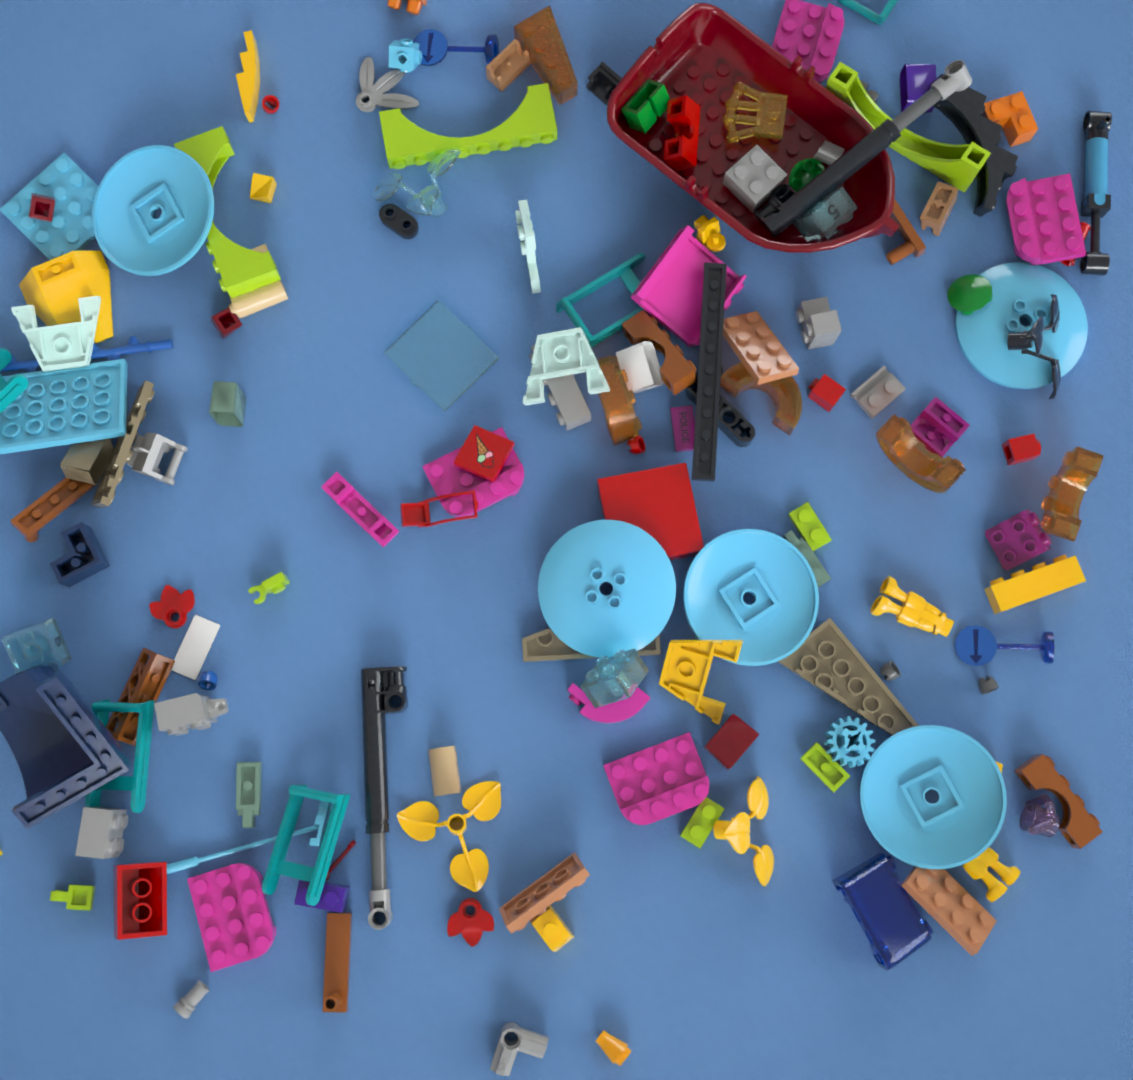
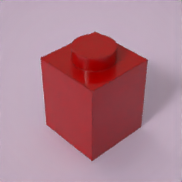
[808,374,846,412]
[1002,433,1041,466]

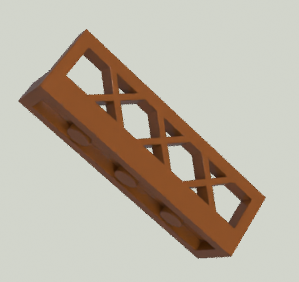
[106,647,175,746]

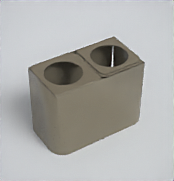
[60,439,114,485]

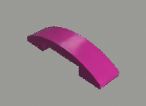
[321,472,400,548]

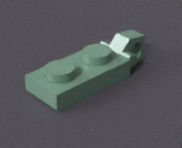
[782,530,831,587]
[236,762,262,828]

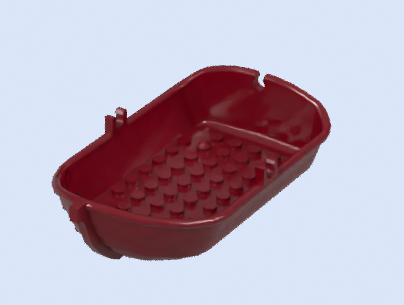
[607,2,900,253]

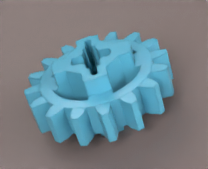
[824,716,876,768]

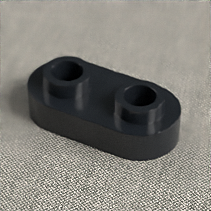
[379,204,419,239]

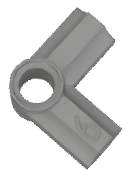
[490,1022,549,1076]

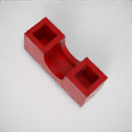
[663,95,700,171]

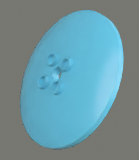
[92,145,214,276]
[955,262,1088,389]
[538,520,676,658]
[683,529,819,666]
[860,725,1007,869]

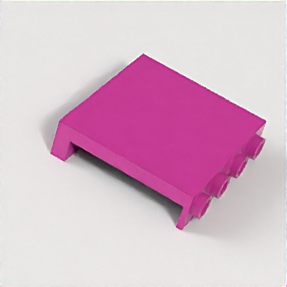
[630,225,747,347]

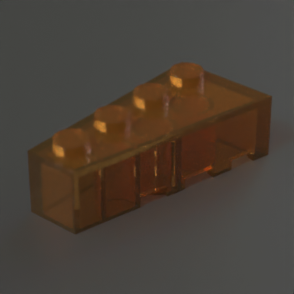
[514,5,578,105]

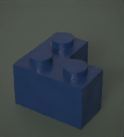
[50,522,110,587]

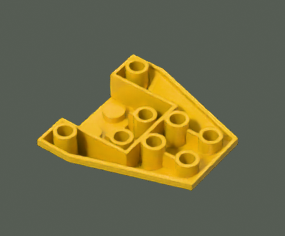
[19,251,113,344]

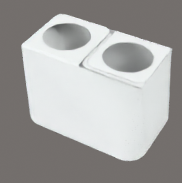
[616,341,664,393]

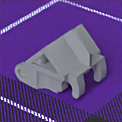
[127,433,188,486]

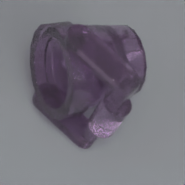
[1020,794,1060,837]

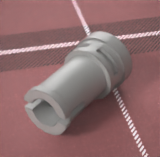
[173,980,210,1019]

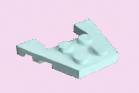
[515,200,541,294]
[11,296,101,372]
[523,327,610,405]

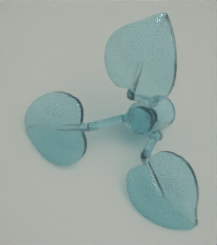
[372,149,461,217]

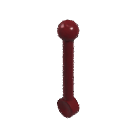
[325,840,357,881]

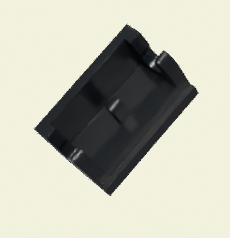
[586,61,622,106]

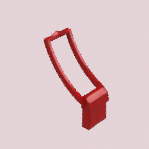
[400,491,478,527]

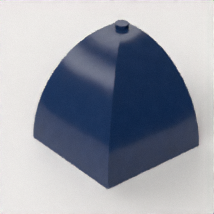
[0,663,130,829]

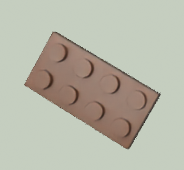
[723,311,799,385]
[499,852,590,934]
[901,866,997,956]

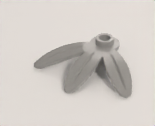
[356,57,419,112]

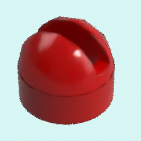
[262,95,279,114]
[627,435,646,455]

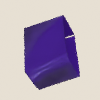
[900,64,936,113]

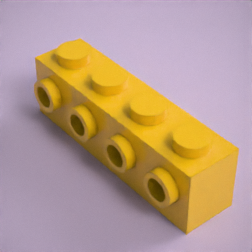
[984,554,1086,615]

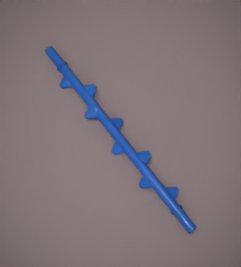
[0,336,173,373]

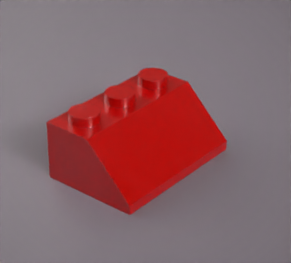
[114,862,167,940]

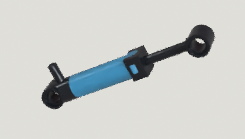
[1080,111,1112,276]

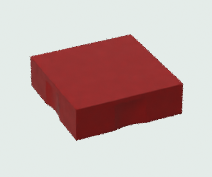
[597,462,704,560]

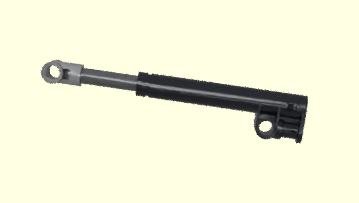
[753,60,972,237]
[361,666,408,930]

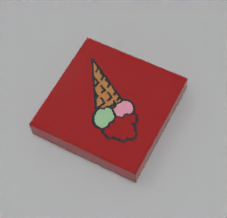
[453,425,515,482]

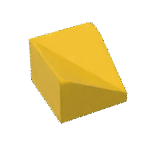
[250,173,277,203]

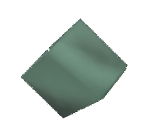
[209,381,246,427]

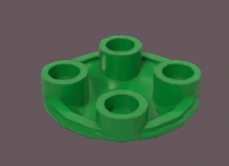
[789,158,825,192]
[947,274,993,315]

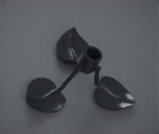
[1007,294,1061,399]

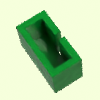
[622,79,670,133]

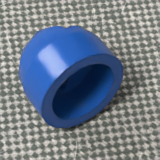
[198,671,218,690]

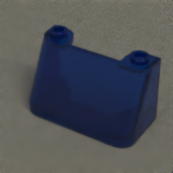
[832,853,933,971]

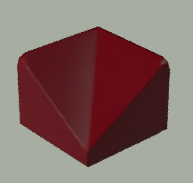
[28,193,55,222]
[211,307,243,339]

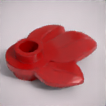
[149,585,195,629]
[447,898,494,947]

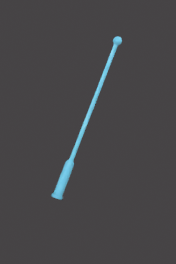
[167,825,319,874]

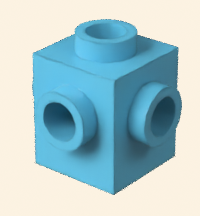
[389,39,422,73]

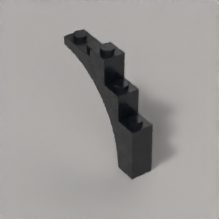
[928,74,1018,217]

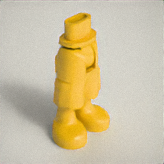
[870,576,954,637]
[962,847,1021,903]

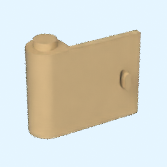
[228,244,289,319]

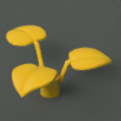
[713,776,774,887]
[397,781,501,892]

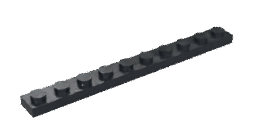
[691,262,727,482]

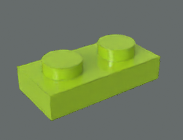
[788,502,832,551]
[799,742,850,793]
[680,797,724,849]

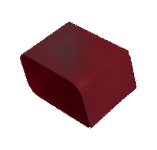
[704,714,759,771]

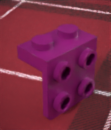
[985,509,1052,570]

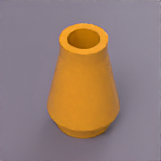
[595,1030,631,1066]

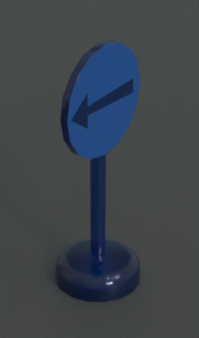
[413,29,499,66]
[954,625,1055,666]

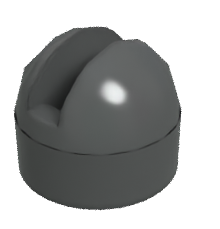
[880,660,901,681]
[978,676,999,695]

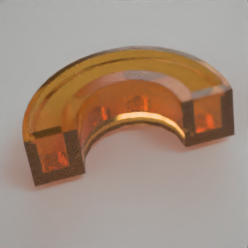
[597,355,642,445]
[720,362,802,436]
[876,414,966,493]
[1041,446,1104,542]

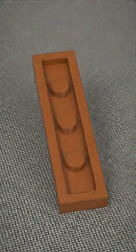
[885,198,926,265]
[10,477,99,542]
[322,912,352,1012]

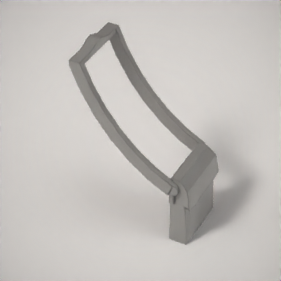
[806,140,845,216]

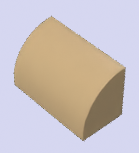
[428,746,461,796]

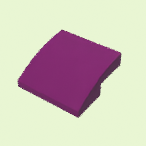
[905,397,970,460]

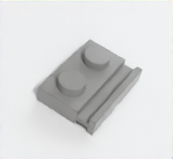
[850,366,906,419]

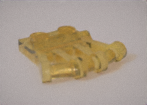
[723,82,788,143]

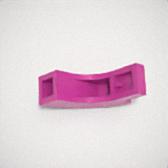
[567,683,651,724]

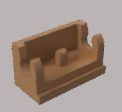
[486,39,531,92]
[920,181,959,236]

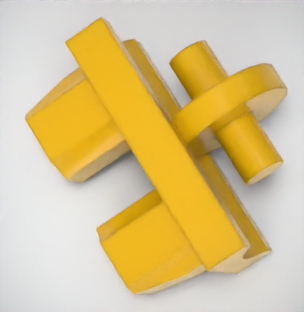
[694,215,726,252]

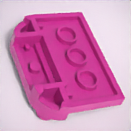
[772,0,844,83]
[1006,173,1086,265]
[422,427,525,517]
[603,732,709,825]
[187,863,276,972]

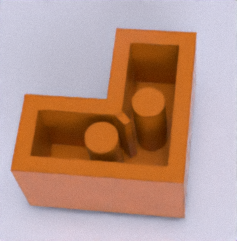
[981,91,1038,147]

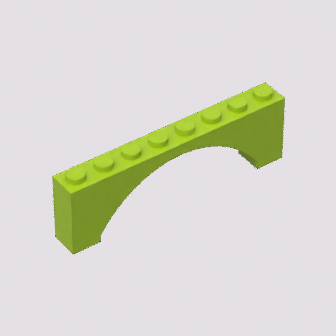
[825,62,991,193]
[379,83,557,169]
[174,126,281,298]

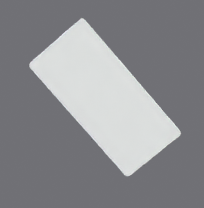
[171,615,220,680]

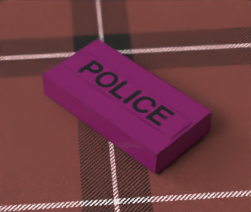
[670,405,695,452]

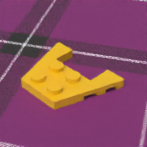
[659,640,743,725]

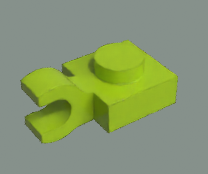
[248,572,290,605]
[50,884,95,911]

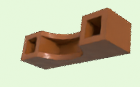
[622,310,697,396]
[1014,754,1103,849]

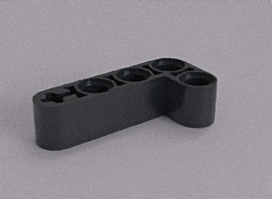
[686,366,755,447]

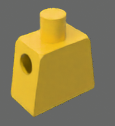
[530,905,574,952]

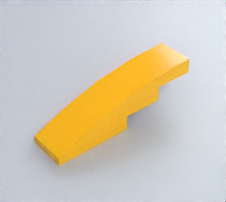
[236,30,260,123]

